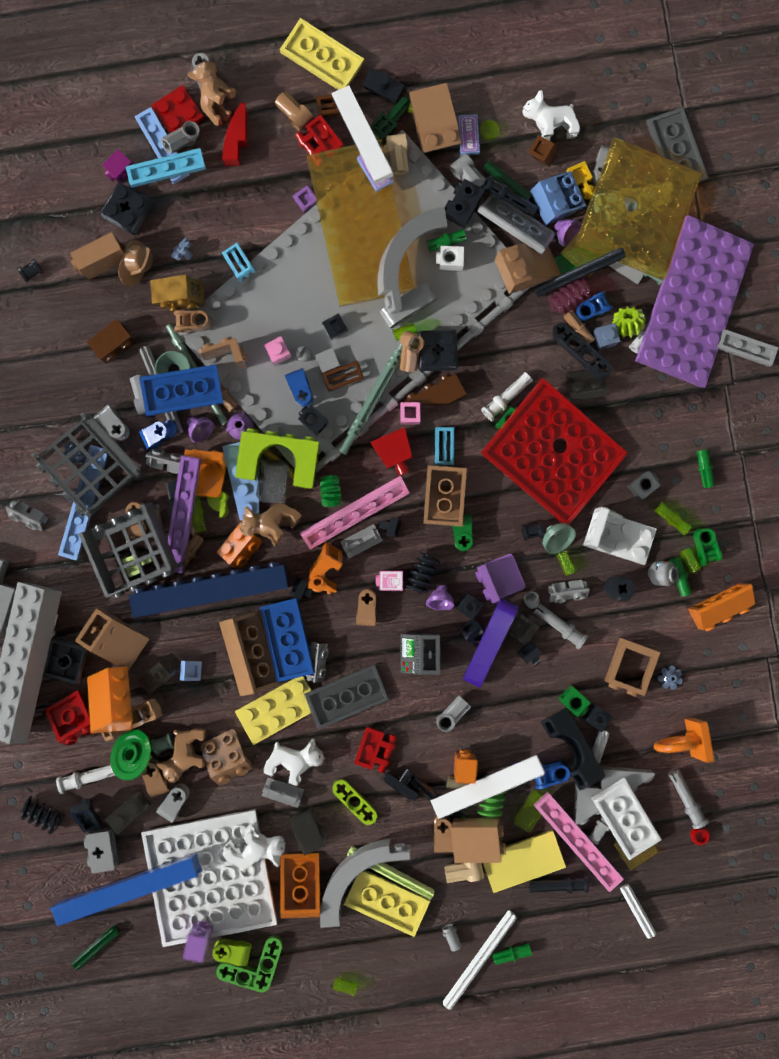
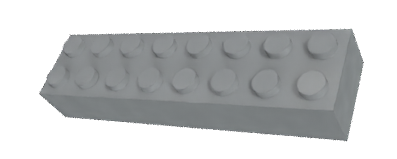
[0,582,62,744]

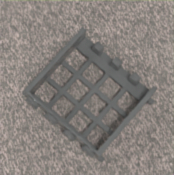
[31,412,142,518]
[79,502,184,599]

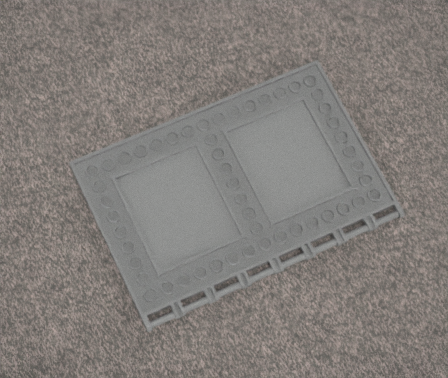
[174,130,536,473]

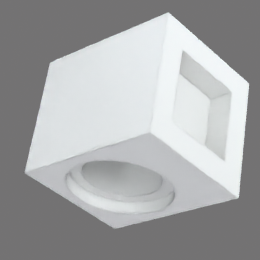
[436,246,464,271]

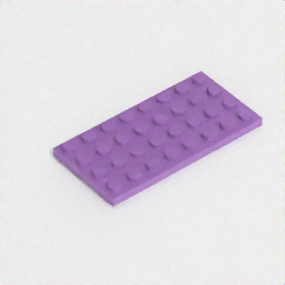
[635,215,754,388]

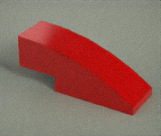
[222,102,248,166]

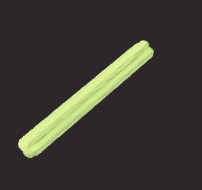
[347,846,434,900]

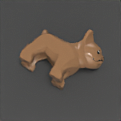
[188,60,236,126]
[240,499,301,546]
[157,728,206,783]

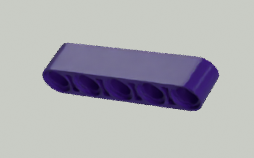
[462,598,519,688]

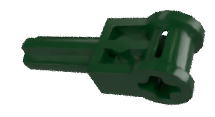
[370,97,411,147]

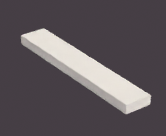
[332,85,393,184]
[431,755,545,819]

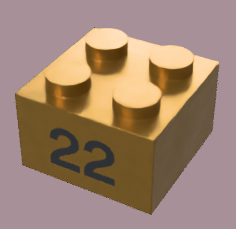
[150,275,205,313]

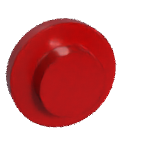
[690,827,710,845]

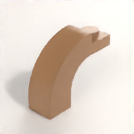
[101,698,163,742]

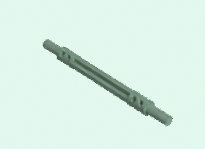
[339,343,402,455]

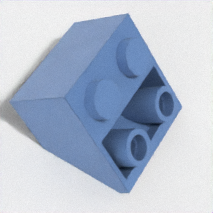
[530,171,586,226]

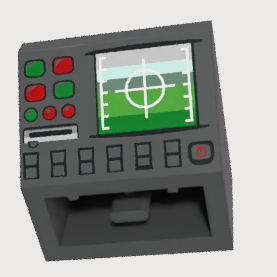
[401,634,440,675]

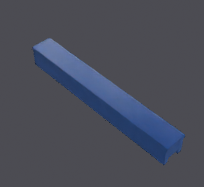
[50,853,202,926]

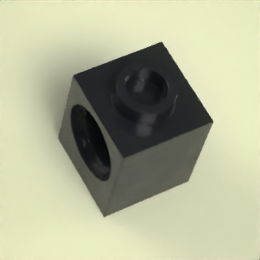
[298,405,329,436]
[455,592,484,620]
[582,702,613,732]

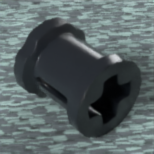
[17,258,44,283]
[521,522,544,541]

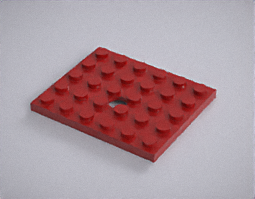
[480,378,628,524]

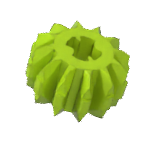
[612,306,646,338]

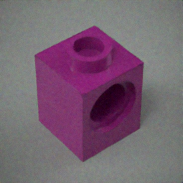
[102,149,133,183]

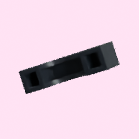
[540,707,606,791]

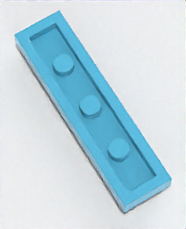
[126,148,206,187]

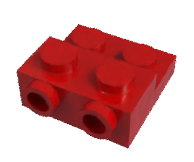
[44,690,92,746]

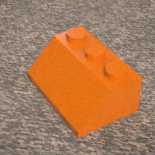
[688,583,755,631]
[87,666,132,733]

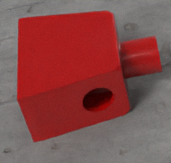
[371,427,412,476]

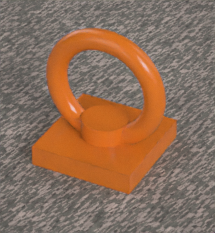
[654,717,714,762]

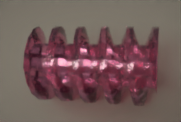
[547,278,591,315]

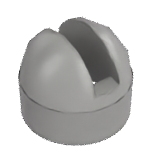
[296,346,312,362]
[523,592,540,609]

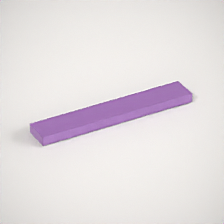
[164,455,202,573]

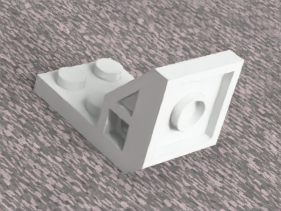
[583,507,657,565]

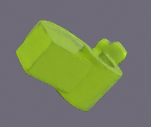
[207,492,229,518]

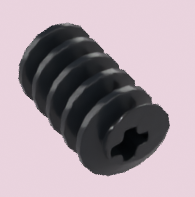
[404,551,440,594]
[604,576,635,601]
[20,795,65,835]

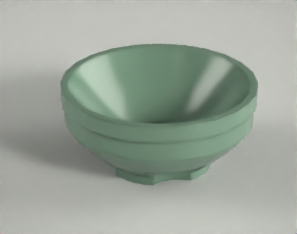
[155,351,190,374]
[543,523,576,554]

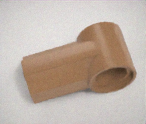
[275,91,313,131]
[400,331,424,372]

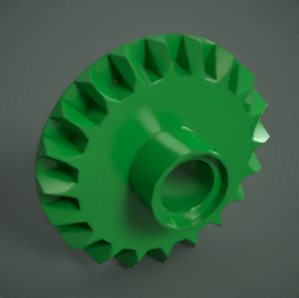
[110,729,153,781]

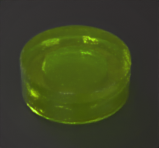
[480,120,499,141]

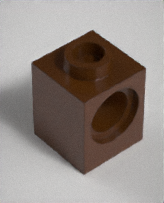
[528,135,559,167]

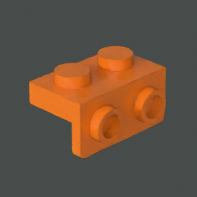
[216,523,263,570]

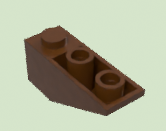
[404,373,466,406]

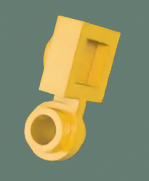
[566,161,595,200]

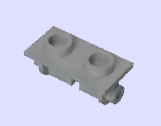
[145,448,181,474]
[5,500,48,531]
[340,524,383,558]
[548,580,589,603]
[306,642,328,683]
[262,777,304,808]

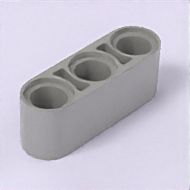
[380,282,437,329]

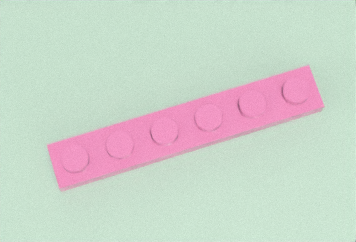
[300,476,409,550]
[533,792,624,892]

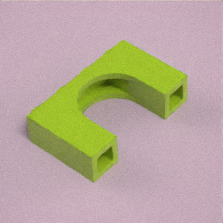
[235,429,320,489]

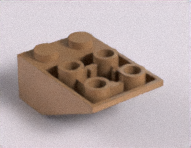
[75,607,150,671]

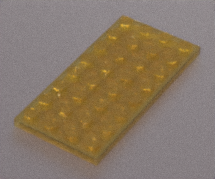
[306,139,415,307]

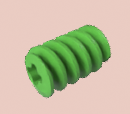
[477,775,507,818]

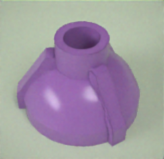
[554,219,582,247]
[226,411,254,440]
[187,416,215,443]
[426,585,454,610]

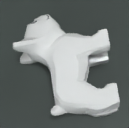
[522,90,580,141]
[264,738,325,786]
[223,823,286,872]

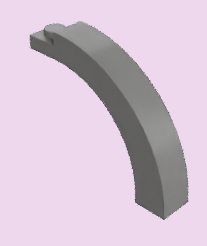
[377,208,448,314]
[320,839,411,928]

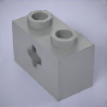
[84,827,119,874]

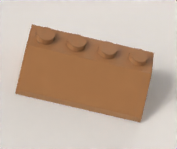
[219,610,283,696]

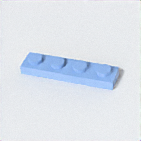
[134,107,190,185]

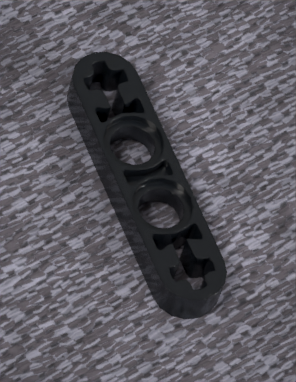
[552,323,612,380]

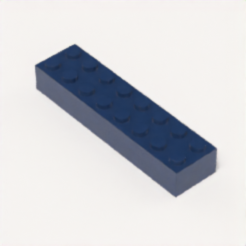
[129,562,291,618]

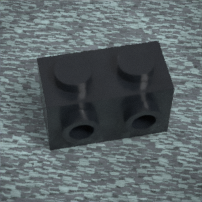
[445,179,485,229]

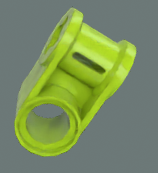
[212,938,251,966]

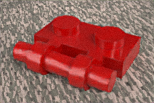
[295,115,344,166]
[354,726,397,773]

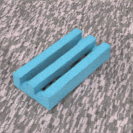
[222,242,256,282]
[435,427,455,466]

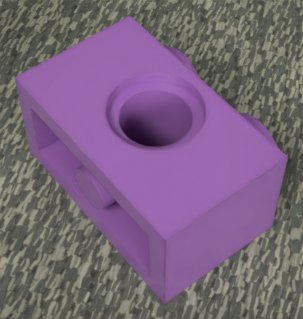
[183,921,213,963]

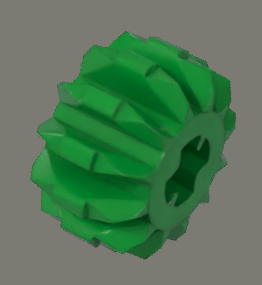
[319,475,341,507]

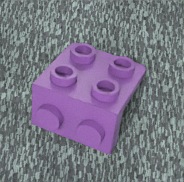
[475,554,525,603]

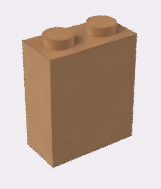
[70,232,125,280]
[451,818,506,863]

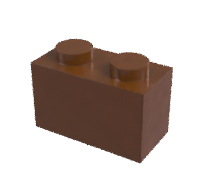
[86,318,135,363]

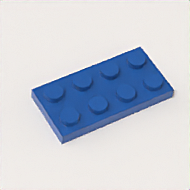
[139,364,224,416]
[260,598,314,682]

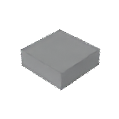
[315,348,340,373]

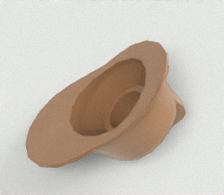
[118,240,153,286]

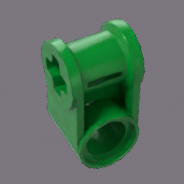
[452,514,473,551]
[693,528,722,566]

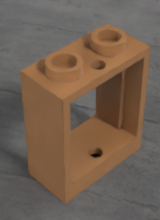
[604,638,660,697]

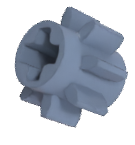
[63,440,87,463]

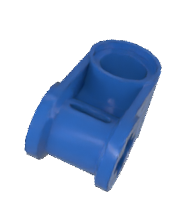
[575,291,614,323]
[285,368,313,407]
[139,420,177,450]
[535,762,570,789]

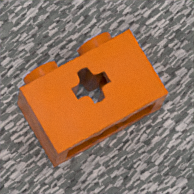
[453,749,477,784]

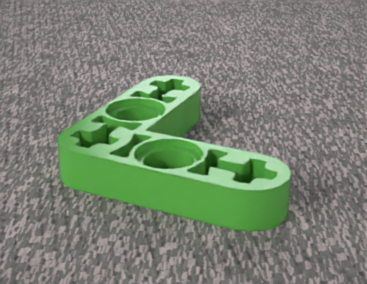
[216,935,283,992]

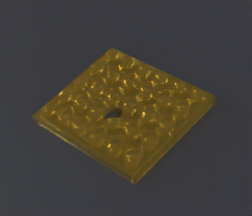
[575,137,702,280]

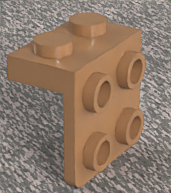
[199,337,249,369]
[201,729,253,785]

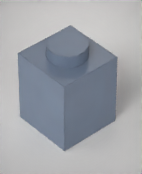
[592,323,620,351]

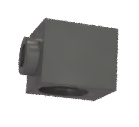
[627,470,661,501]

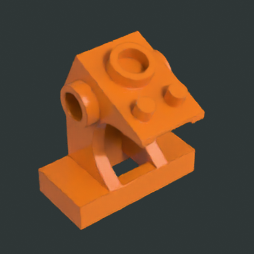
[308,542,342,594]

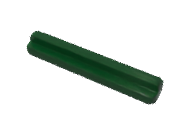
[483,161,532,201]
[71,925,120,970]

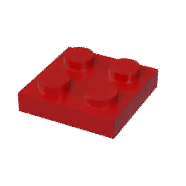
[151,85,204,134]

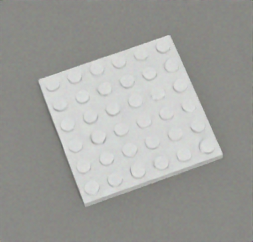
[141,809,277,947]

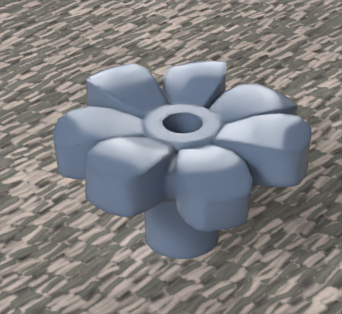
[171,238,193,260]
[657,665,683,690]

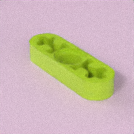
[332,778,377,825]

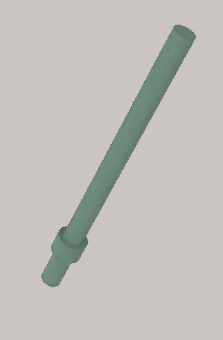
[166,323,228,426]

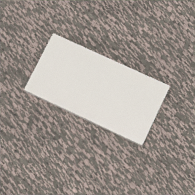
[591,778,662,860]

